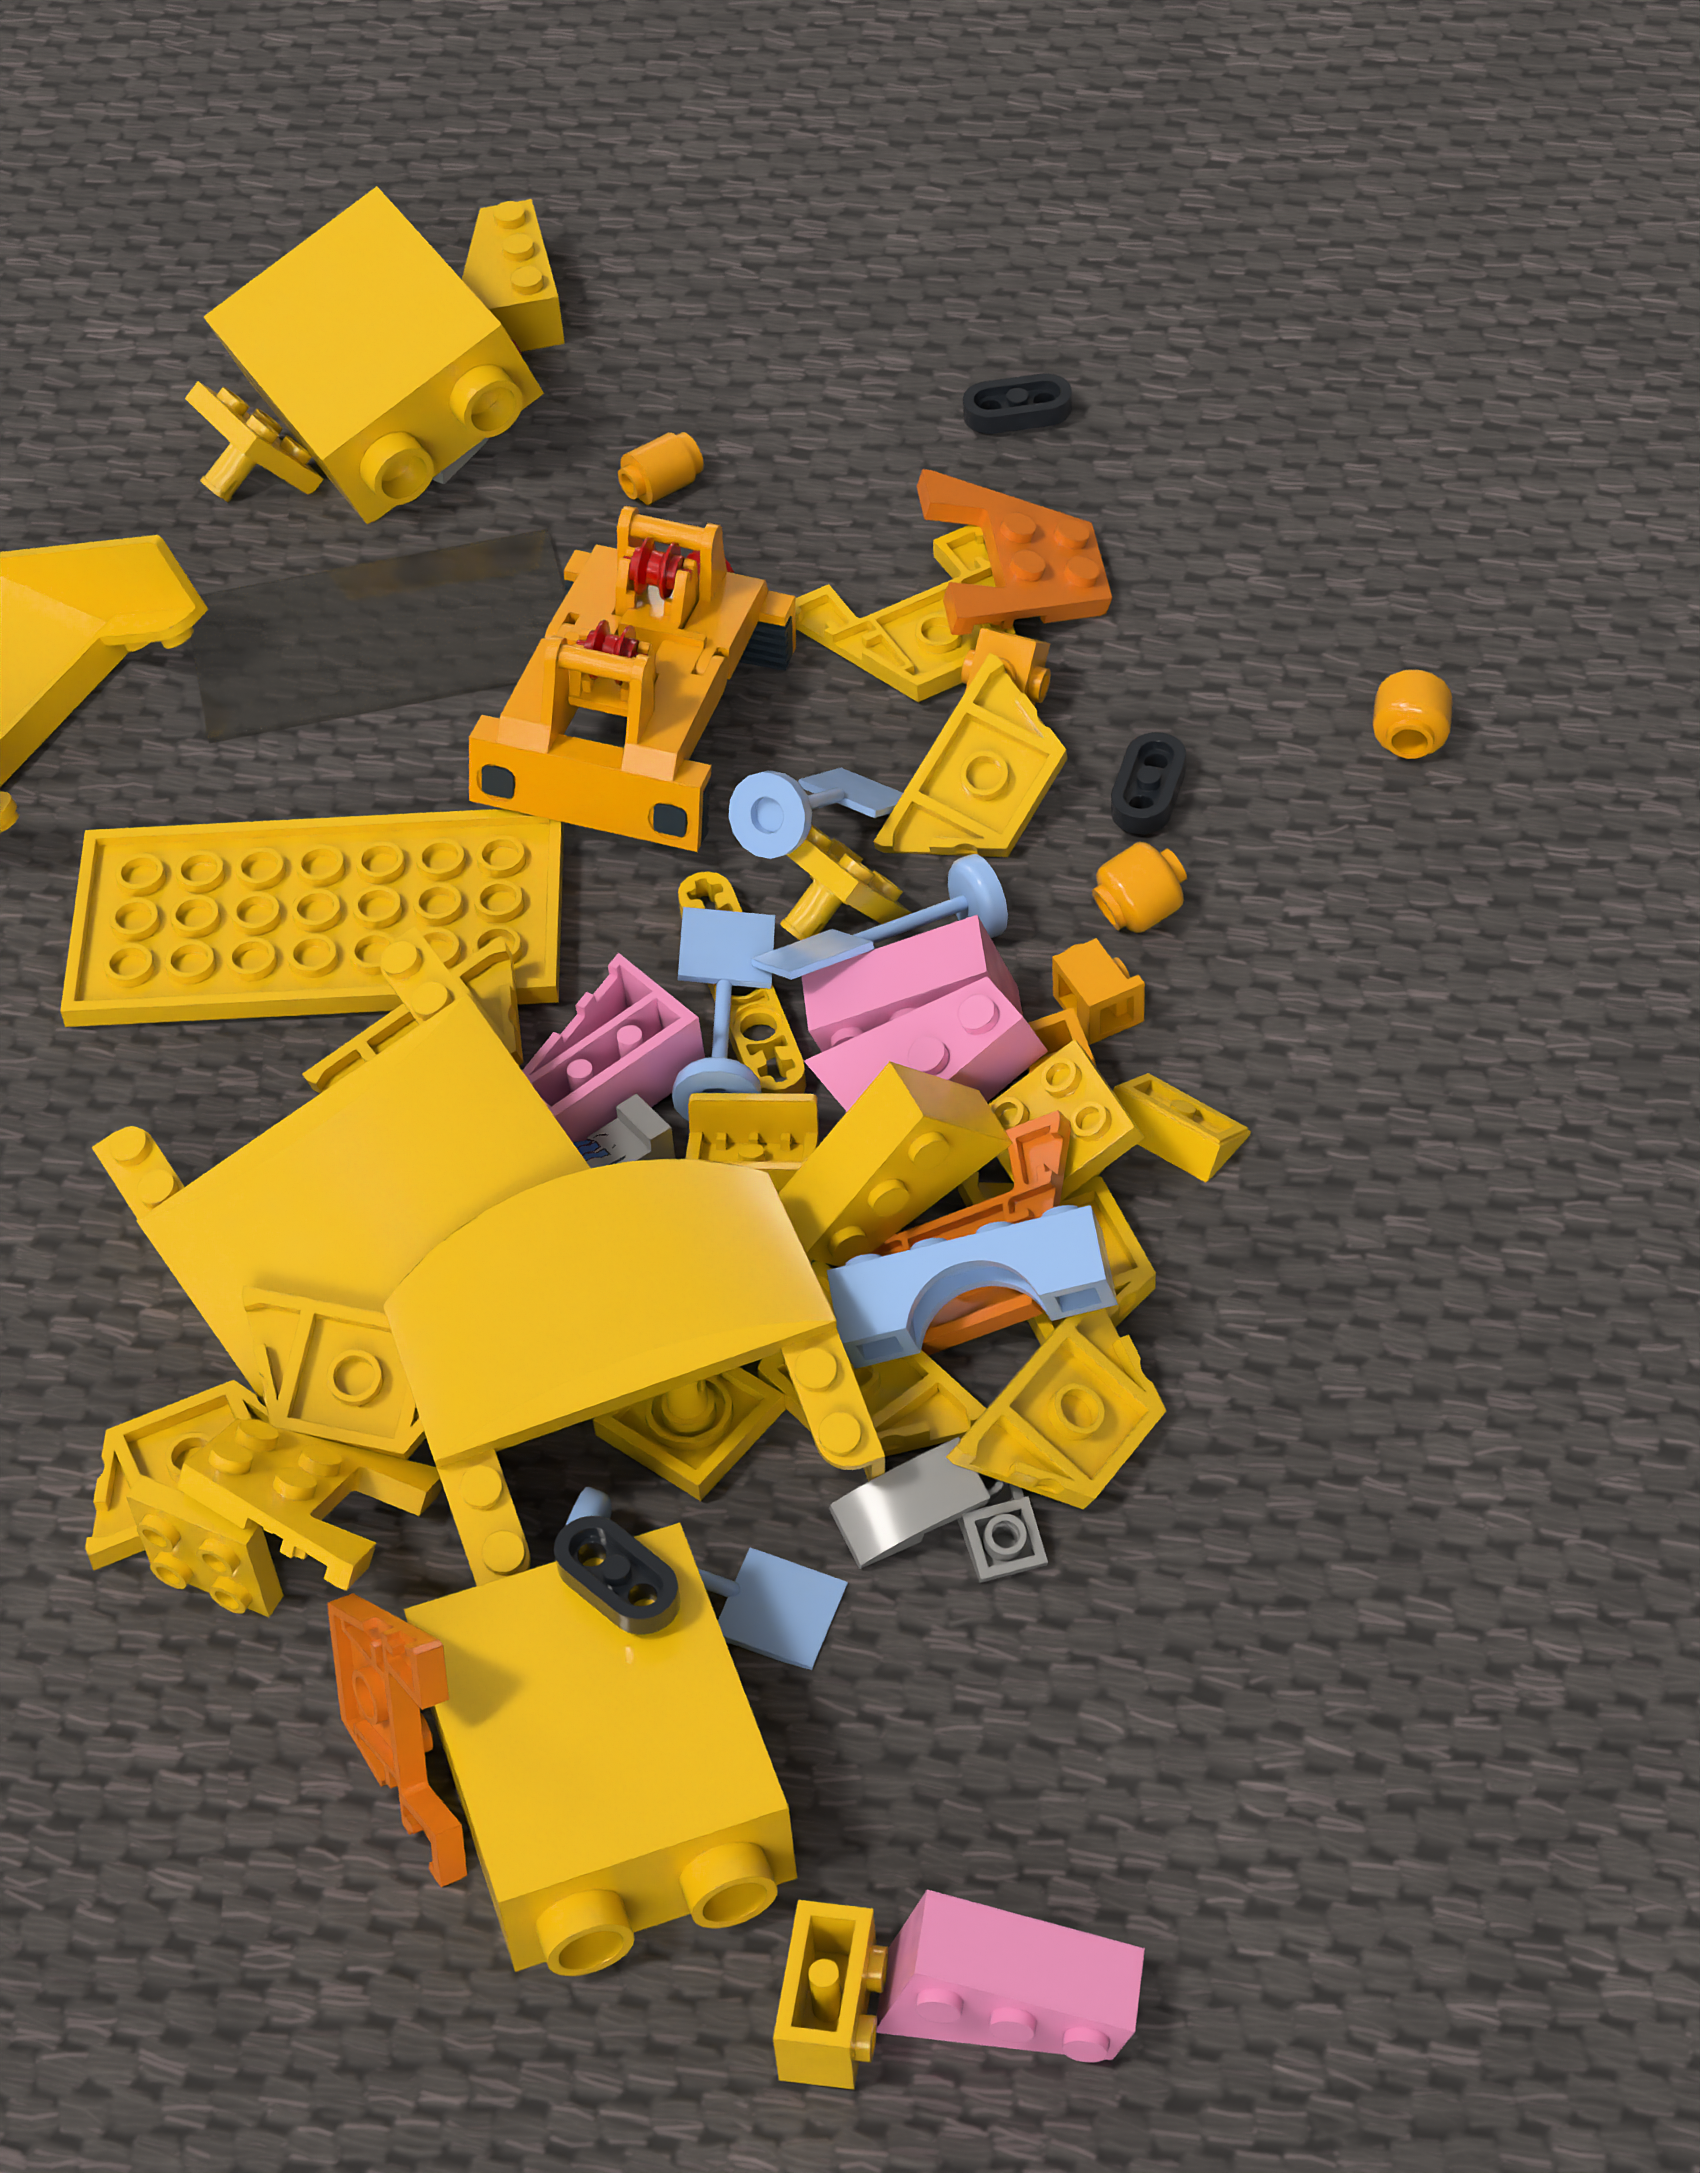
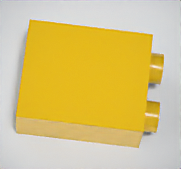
[203,186,544,524]
[404,1523,797,1976]

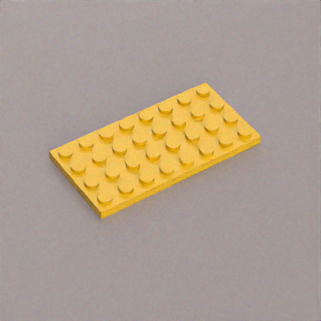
[60,809,564,1027]

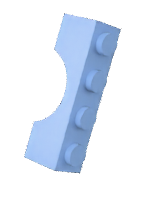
[827,1205,1118,1369]

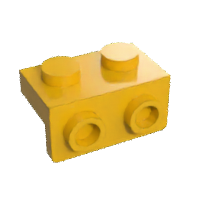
[685,1093,820,1193]

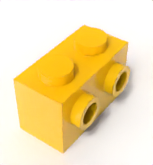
[773,1900,888,2090]

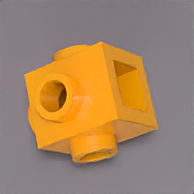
[961,628,1051,706]

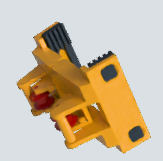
[469,506,796,852]

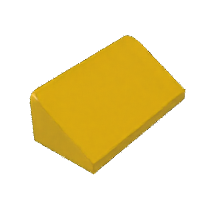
[1113,1073,1251,1183]

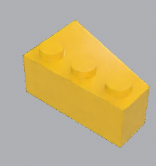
[462,199,565,352]
[778,1061,1013,1267]

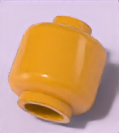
[1373,669,1453,759]
[1092,842,1187,933]

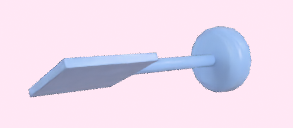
[729,768,903,859]
[751,854,1008,980]
[672,907,775,1121]
[555,1487,848,1670]

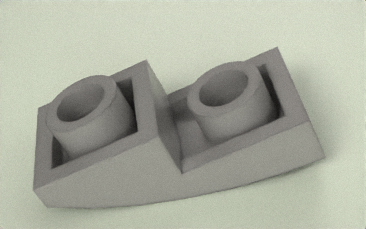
[829,1437,990,1569]
[957,1473,1048,1583]

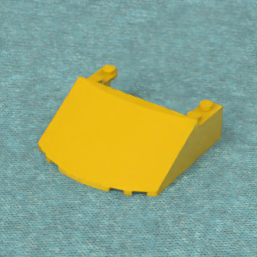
[0,535,208,833]
[92,926,590,1407]
[383,1159,885,1586]

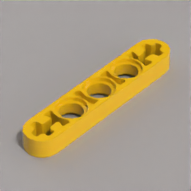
[678,871,806,1094]

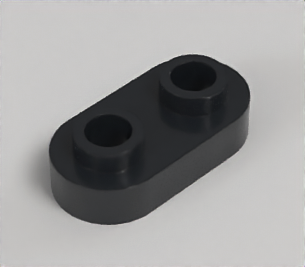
[963,373,1072,434]
[1111,732,1186,834]
[554,1516,680,1635]

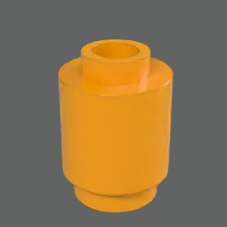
[618,432,704,505]

